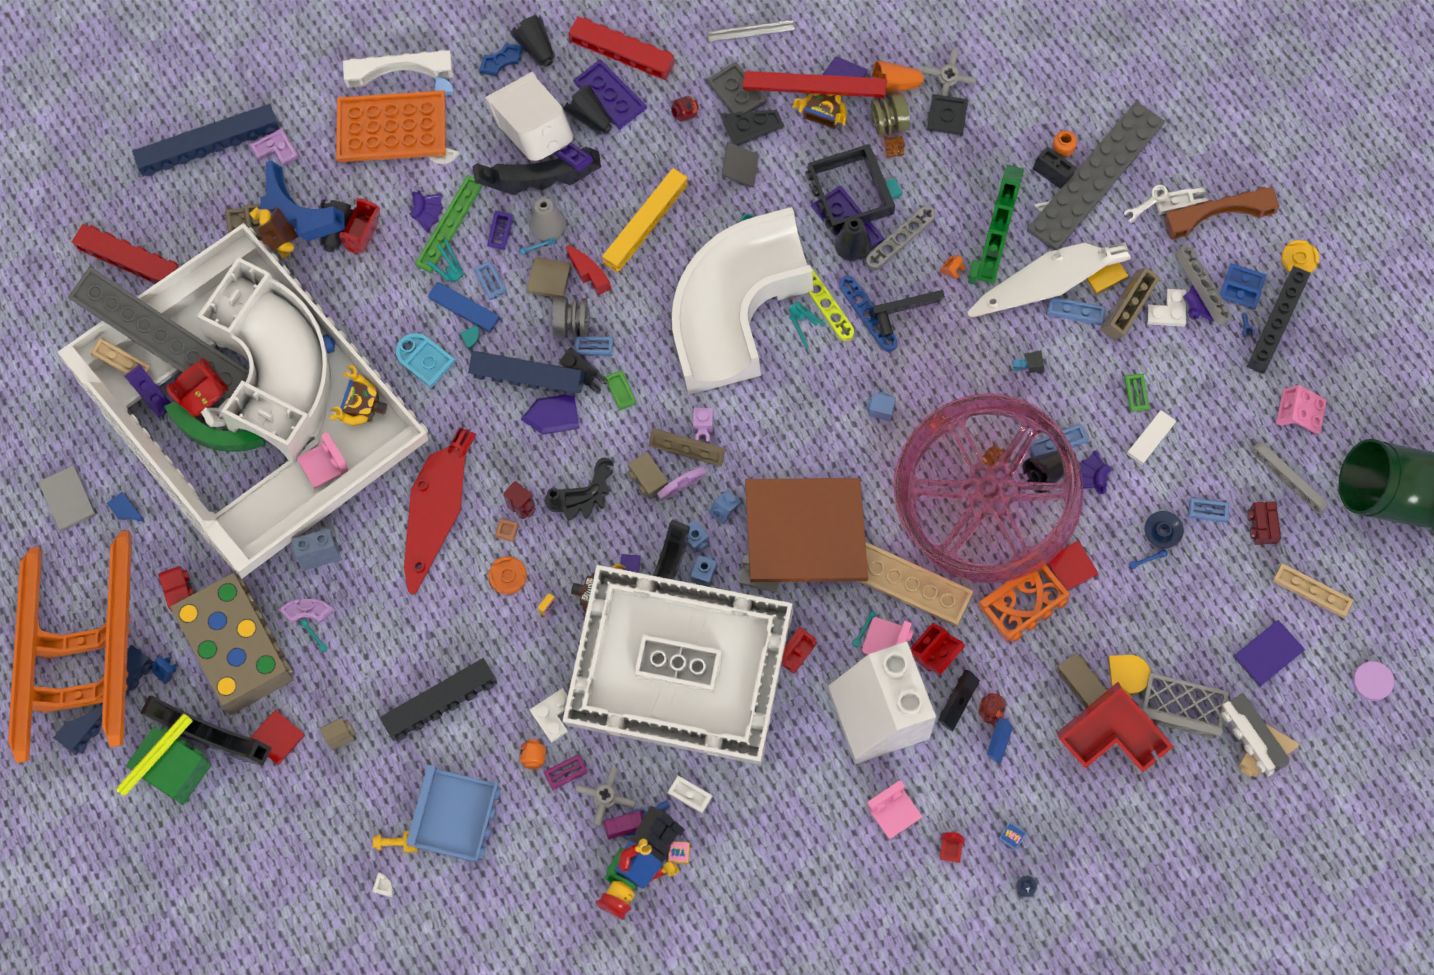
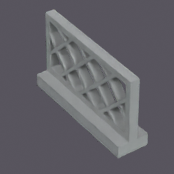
[1142,673,1229,740]

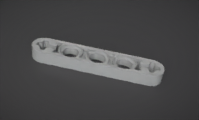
[866,206,935,271]
[1176,245,1232,325]
[1251,442,1328,514]

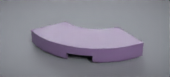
[657,467,707,499]
[278,598,334,624]

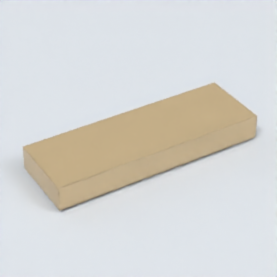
[90,337,151,374]

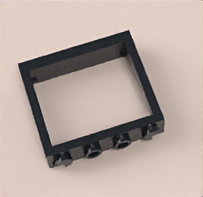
[805,144,895,234]

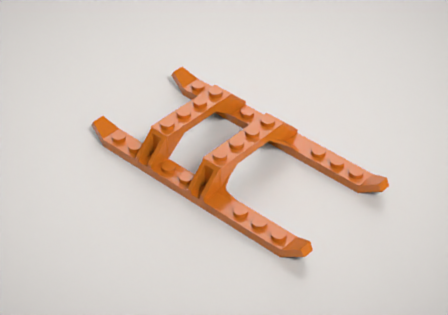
[8,530,132,763]

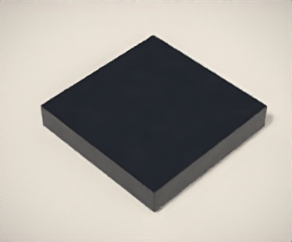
[927,94,968,135]

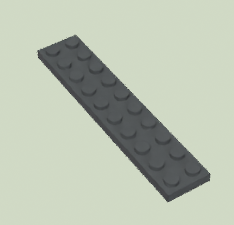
[1027,101,1165,250]
[68,266,249,401]

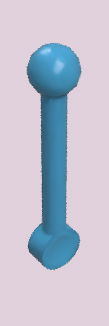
[519,238,556,255]

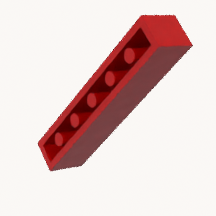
[568,16,675,80]
[71,224,179,284]

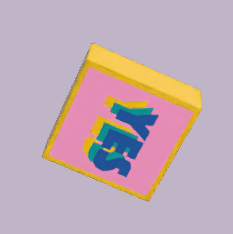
[538,593,556,617]
[668,841,690,864]

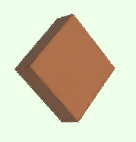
[495,518,519,542]

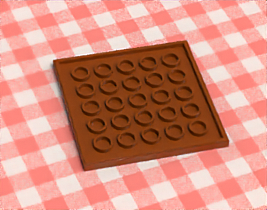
[745,478,868,582]

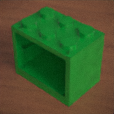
[125,726,211,805]

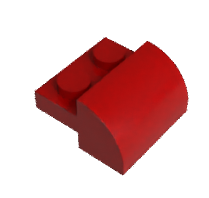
[910,623,965,675]

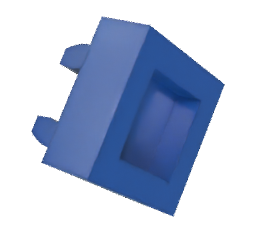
[152,656,178,684]

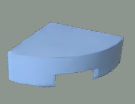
[435,76,454,95]

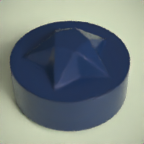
[1016,876,1037,897]

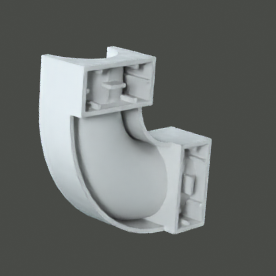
[672,207,814,395]
[197,257,331,463]

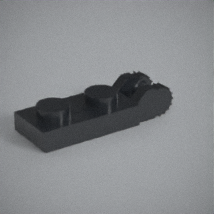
[559,348,608,394]

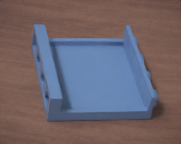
[406,765,501,863]

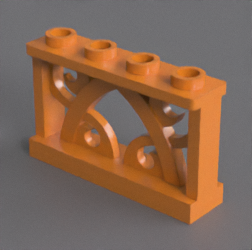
[978,558,1070,643]

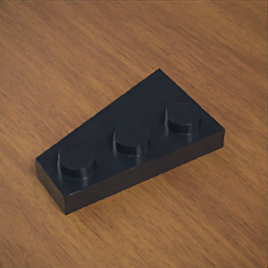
[720,109,784,146]

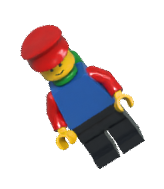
[595,806,685,920]

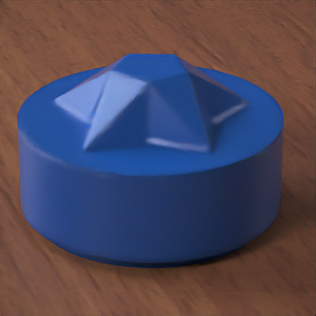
[322,334,336,354]

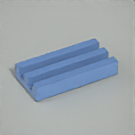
[474,261,506,300]
[575,336,613,356]
[1188,498,1229,523]

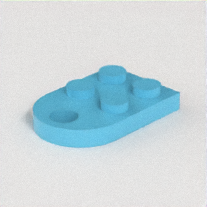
[396,333,456,388]

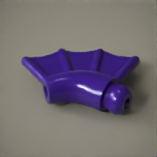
[409,190,444,232]
[1183,285,1214,322]
[1074,451,1112,494]

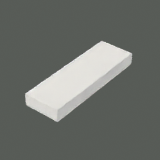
[1127,410,1176,465]

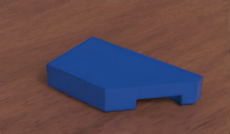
[107,492,144,521]

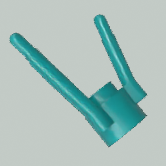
[427,239,464,283]
[788,301,825,349]

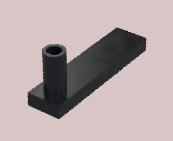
[869,290,945,337]

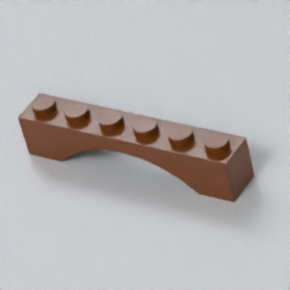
[1164,187,1280,240]

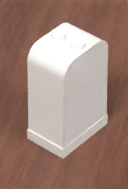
[485,72,573,161]

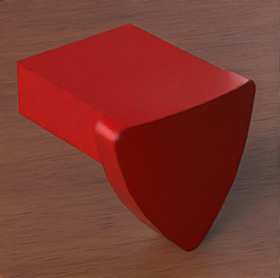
[939,832,965,863]

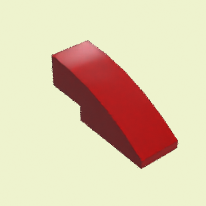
[566,245,611,295]

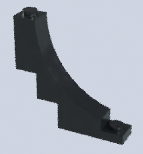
[472,146,602,195]

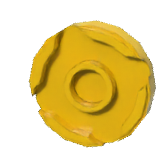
[1281,240,1319,273]

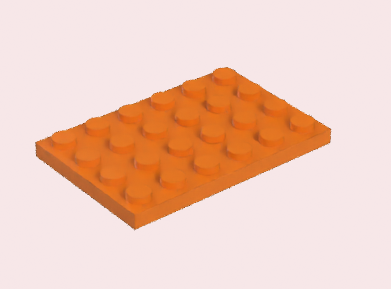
[336,90,446,163]

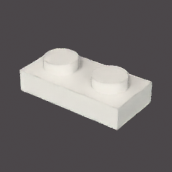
[668,776,713,814]

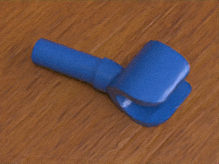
[1242,313,1255,337]

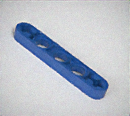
[839,276,897,352]

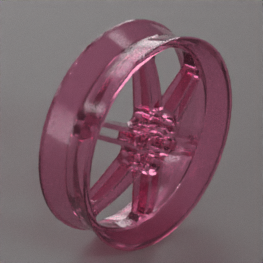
[894,393,1084,583]

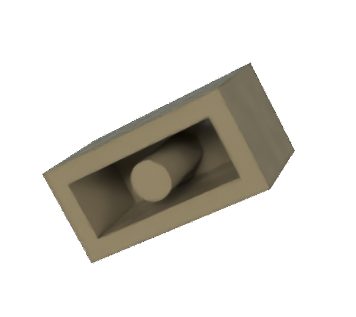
[628,452,668,500]

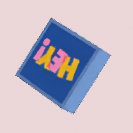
[998,822,1027,851]

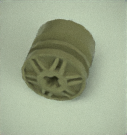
[871,93,910,137]

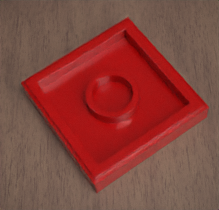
[1044,541,1098,591]
[250,709,305,765]

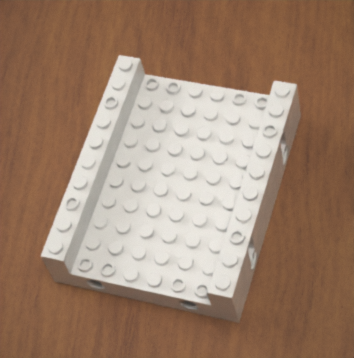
[563,565,793,766]

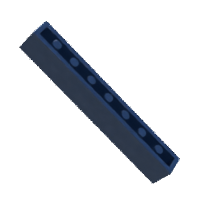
[132,104,280,177]

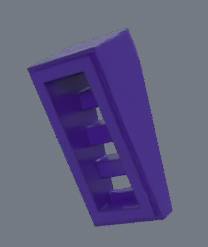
[487,210,514,250]

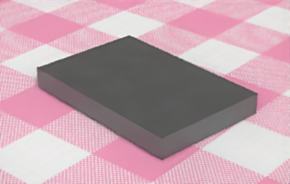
[707,61,767,113]

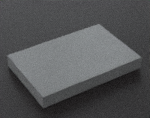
[39,465,96,532]

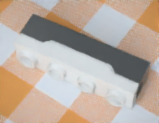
[1221,693,1290,777]

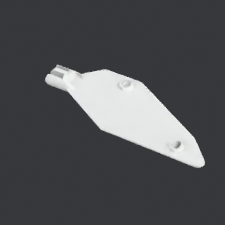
[968,242,1131,318]

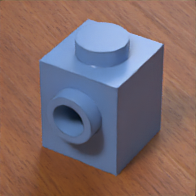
[866,392,896,421]
[687,520,709,554]
[691,555,717,587]

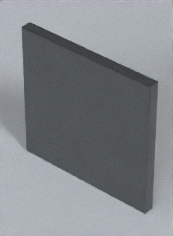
[721,142,759,187]

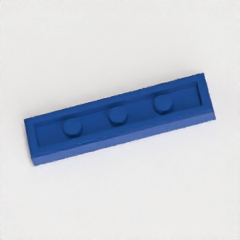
[428,282,500,333]

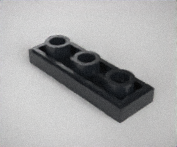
[938,669,980,731]

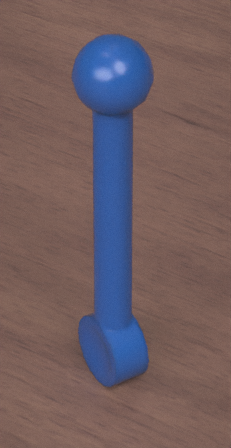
[1129,550,1168,569]

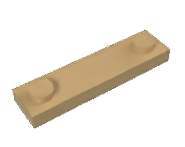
[1272,563,1354,618]

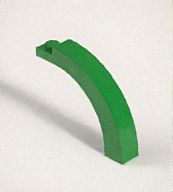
[164,401,266,452]

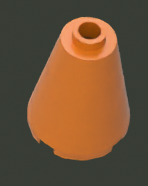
[872,60,924,96]

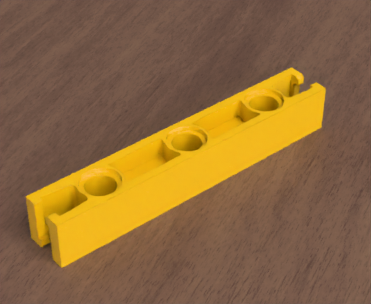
[602,168,688,273]

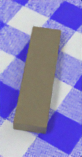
[649,428,726,466]

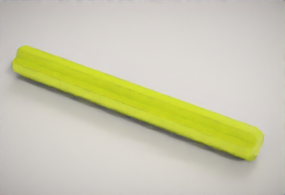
[116,714,192,796]

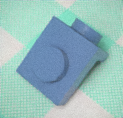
[709,490,742,524]

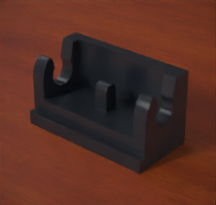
[1032,146,1077,189]

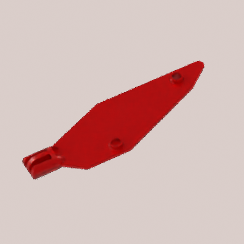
[404,426,476,594]

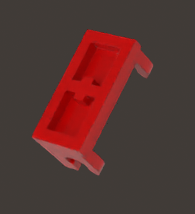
[781,627,817,674]

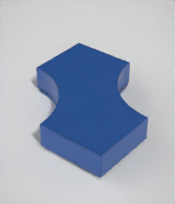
[479,43,523,76]

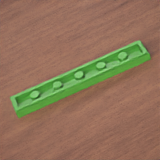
[415,175,483,273]

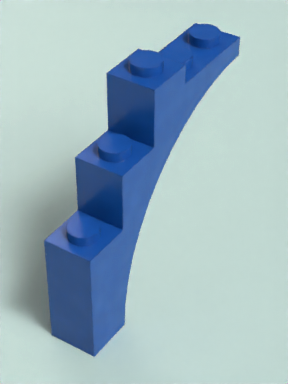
[260,160,344,241]

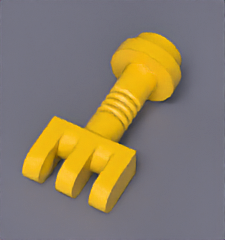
[373,831,418,852]

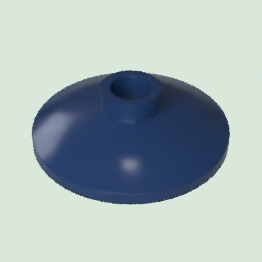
[1144,511,1184,548]

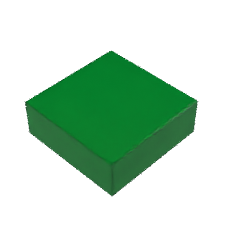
[968,260,980,285]

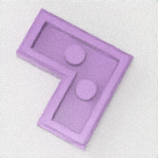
[250,128,299,166]

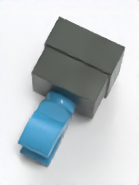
[1012,350,1045,374]

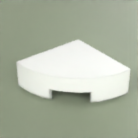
[372,872,393,898]

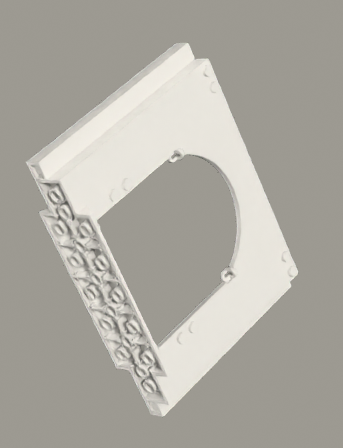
[57,223,428,579]

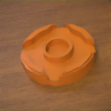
[488,556,527,595]

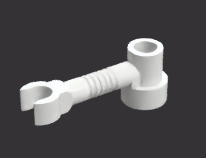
[1124,185,1169,223]

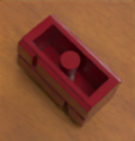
[503,481,536,519]
[1247,501,1281,545]

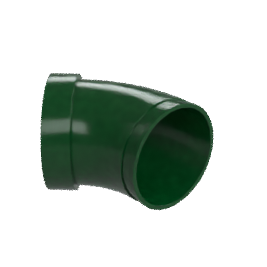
[1338,439,1434,533]

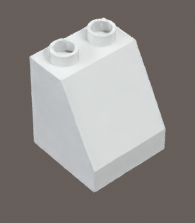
[828,641,936,764]

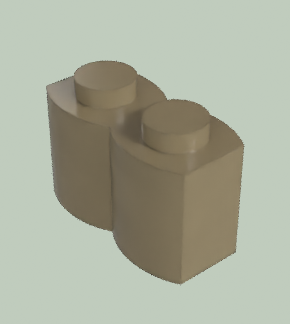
[320,717,356,750]

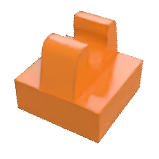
[939,255,965,279]

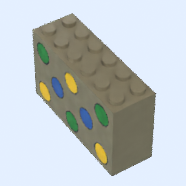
[171,573,294,715]

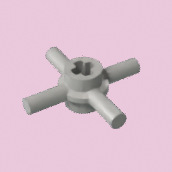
[922,48,976,96]
[576,766,636,826]

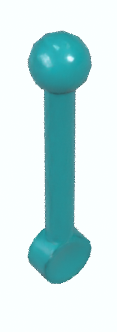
[852,611,876,647]
[300,619,328,652]

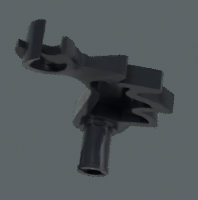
[544,457,614,520]

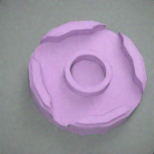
[1353,661,1394,701]

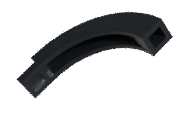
[652,519,690,580]

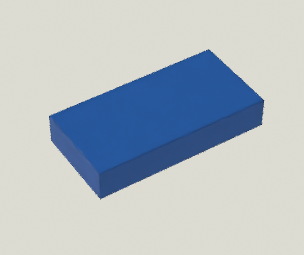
[987,718,1013,763]

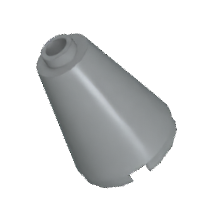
[529,198,566,242]

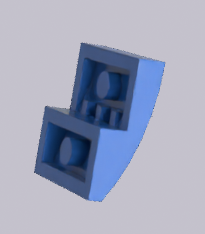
[1220,263,1267,309]

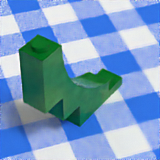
[977,164,1025,284]

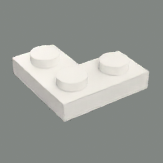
[1147,289,1186,327]
[530,688,568,743]

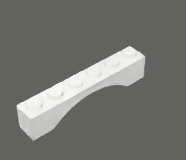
[343,50,454,88]

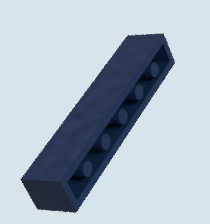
[468,351,585,396]

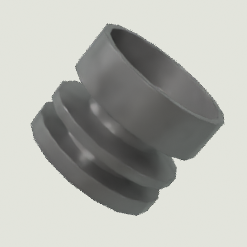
[552,297,590,337]

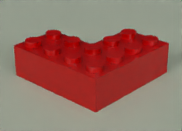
[1057,682,1174,772]

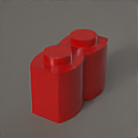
[158,566,195,612]

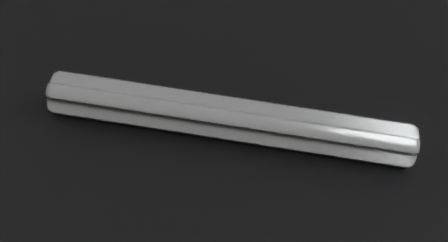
[707,20,795,42]

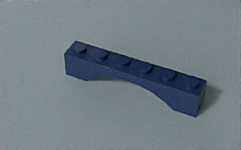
[53,644,154,755]

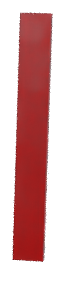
[742,71,888,98]

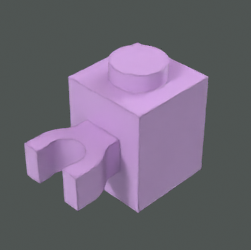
[693,408,713,444]

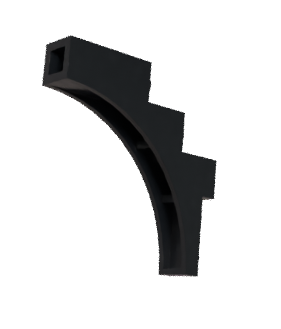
[140,695,271,766]

